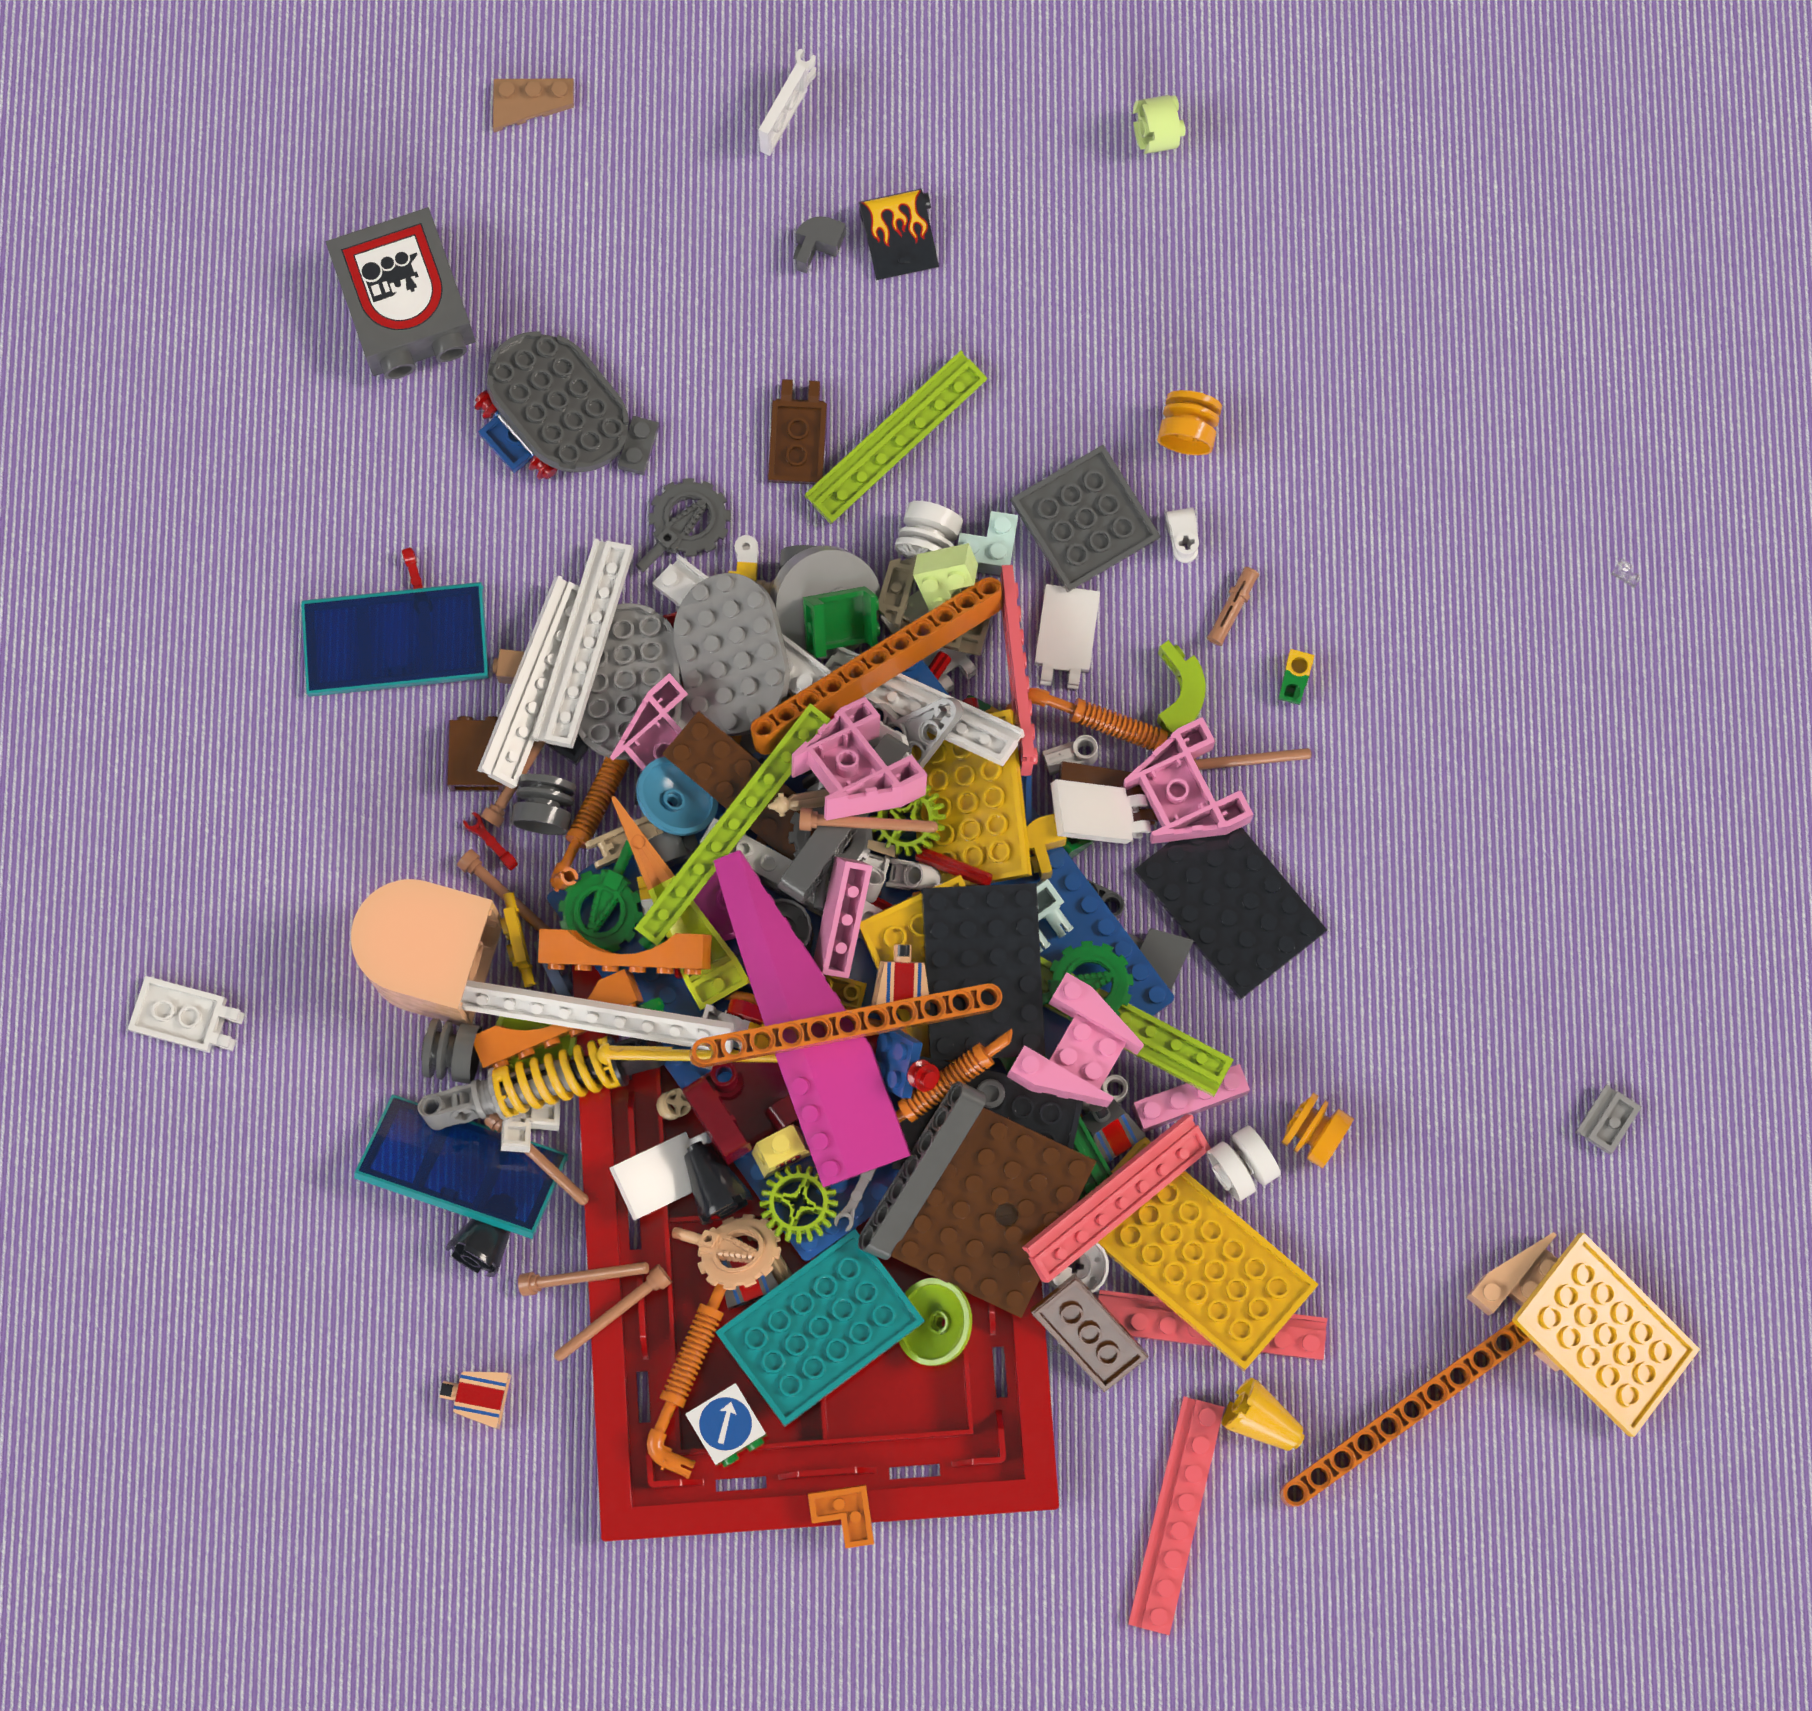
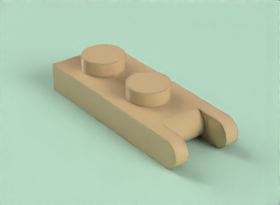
[585,816,664,869]

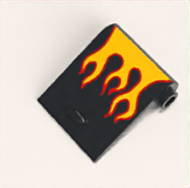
[858,188,939,281]

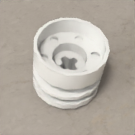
[895,501,963,559]
[1049,1242,1109,1293]

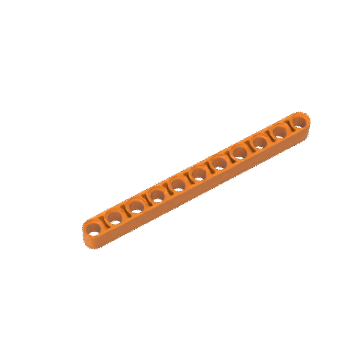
[751,577,1003,755]
[689,984,1002,1067]
[1280,1321,1531,1507]

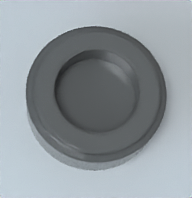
[976,1079,1005,1108]

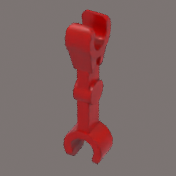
[402,547,434,615]
[463,812,518,871]

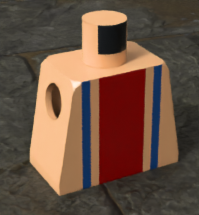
[871,944,930,1010]
[440,1372,511,1430]

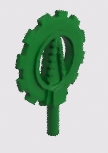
[558,840,643,952]
[1042,941,1134,1021]

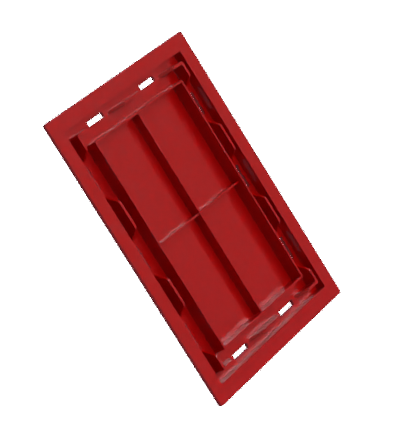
[572,964,1059,1542]

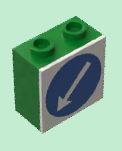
[685,1383,767,1468]

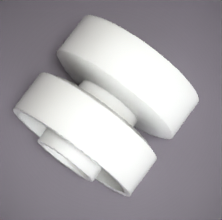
[1207,1125,1281,1202]

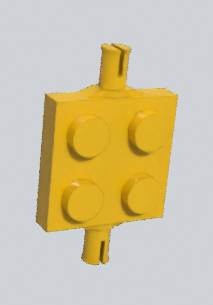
[500,892,535,987]

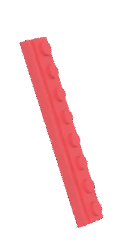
[1000,565,1038,776]
[1022,1114,1211,1283]
[1098,1290,1328,1360]
[1128,1396,1224,1635]

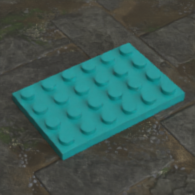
[715,1229,925,1427]

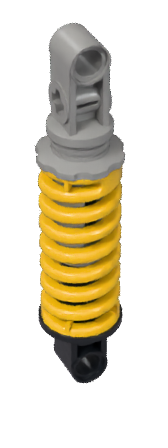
[418,1034,666,1130]

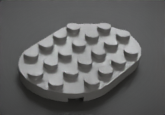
[673,573,790,736]
[578,603,682,760]

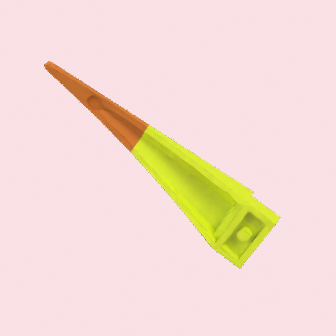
[612,796,748,1010]

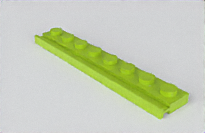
[804,350,988,524]
[1040,956,1234,1097]

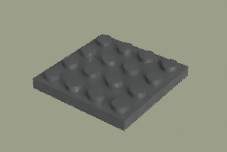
[1010,444,1161,592]

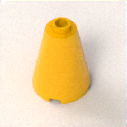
[1221,1377,1305,1451]

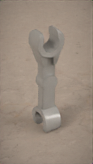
[834,1169,877,1232]

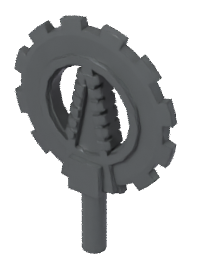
[636,478,731,573]
[788,806,872,910]

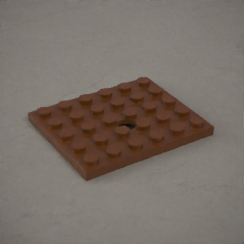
[891,1107,1096,1318]

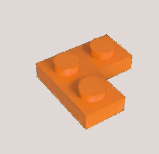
[808,1484,874,1549]

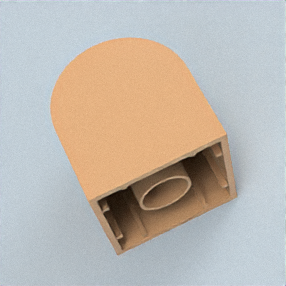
[351,879,502,1026]

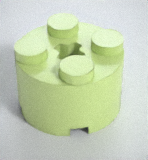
[1133,95,1185,154]

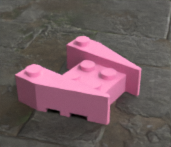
[609,673,688,771]
[791,697,927,820]
[1123,717,1254,844]
[1006,973,1144,1107]

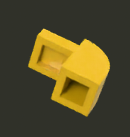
[1027,814,1067,880]

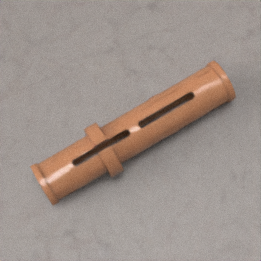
[1207,567,1259,646]

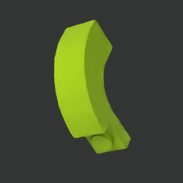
[1156,640,1206,737]

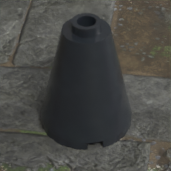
[684,1141,753,1225]
[446,1194,518,1277]

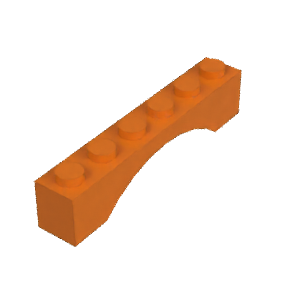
[538,929,712,975]
[474,969,644,1069]

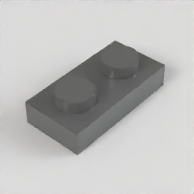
[618,416,659,476]

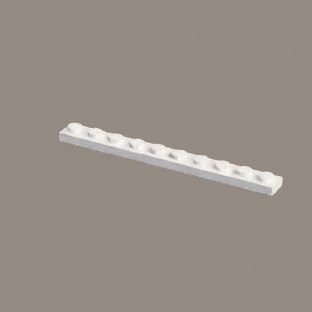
[461,980,734,1053]

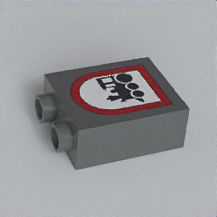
[325,207,476,379]

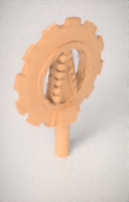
[672,1214,781,1290]

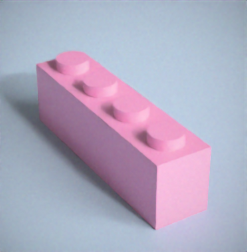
[814,856,873,979]
[1131,1064,1250,1133]

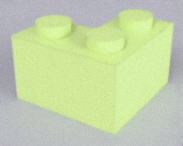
[913,543,978,611]

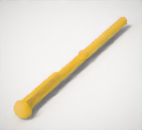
[597,1043,778,1065]

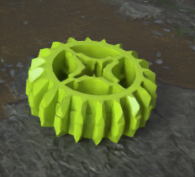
[870,785,946,856]
[760,1165,838,1244]

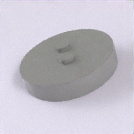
[770,545,881,659]

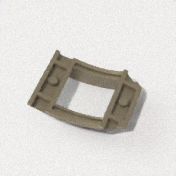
[878,555,992,656]

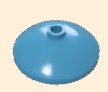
[636,757,718,836]

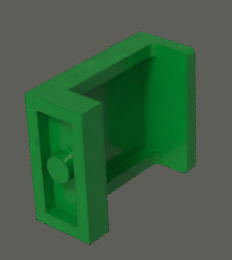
[803,586,880,658]

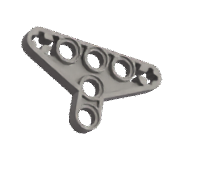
[872,698,963,768]

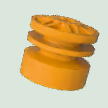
[1157,390,1222,456]
[1281,1092,1354,1169]

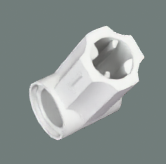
[1042,735,1098,775]

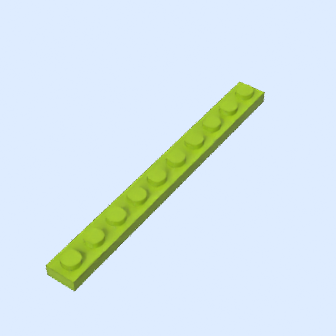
[634,703,831,946]

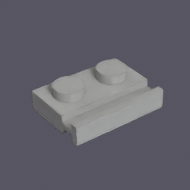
[1575,1084,1641,1155]

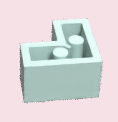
[958,511,1018,575]

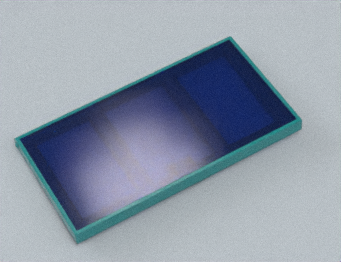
[301,582,489,697]
[354,1094,569,1239]

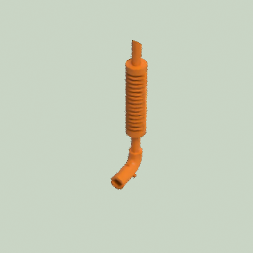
[1006,687,1168,752]
[550,757,629,892]
[896,1029,1012,1123]
[647,1284,726,1479]

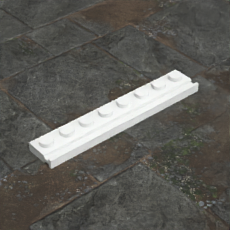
[532,539,634,749]
[652,555,832,695]
[477,576,579,789]
[825,647,1025,767]

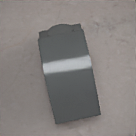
[793,216,846,274]
[633,832,699,876]

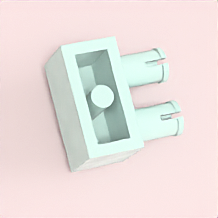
[1037,878,1074,953]

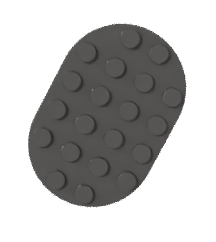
[486,331,629,472]

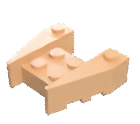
[1466,1232,1561,1372]

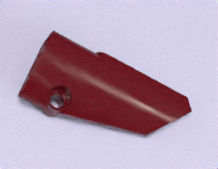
[681,1062,800,1165]

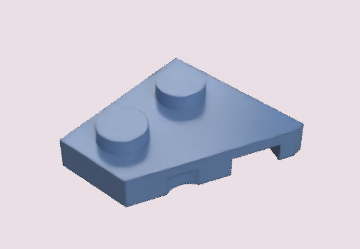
[533,940,573,997]

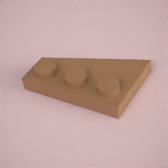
[493,78,574,133]

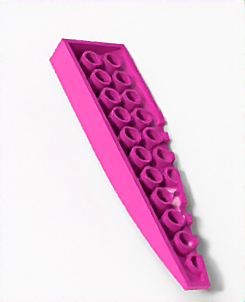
[713,850,911,1187]

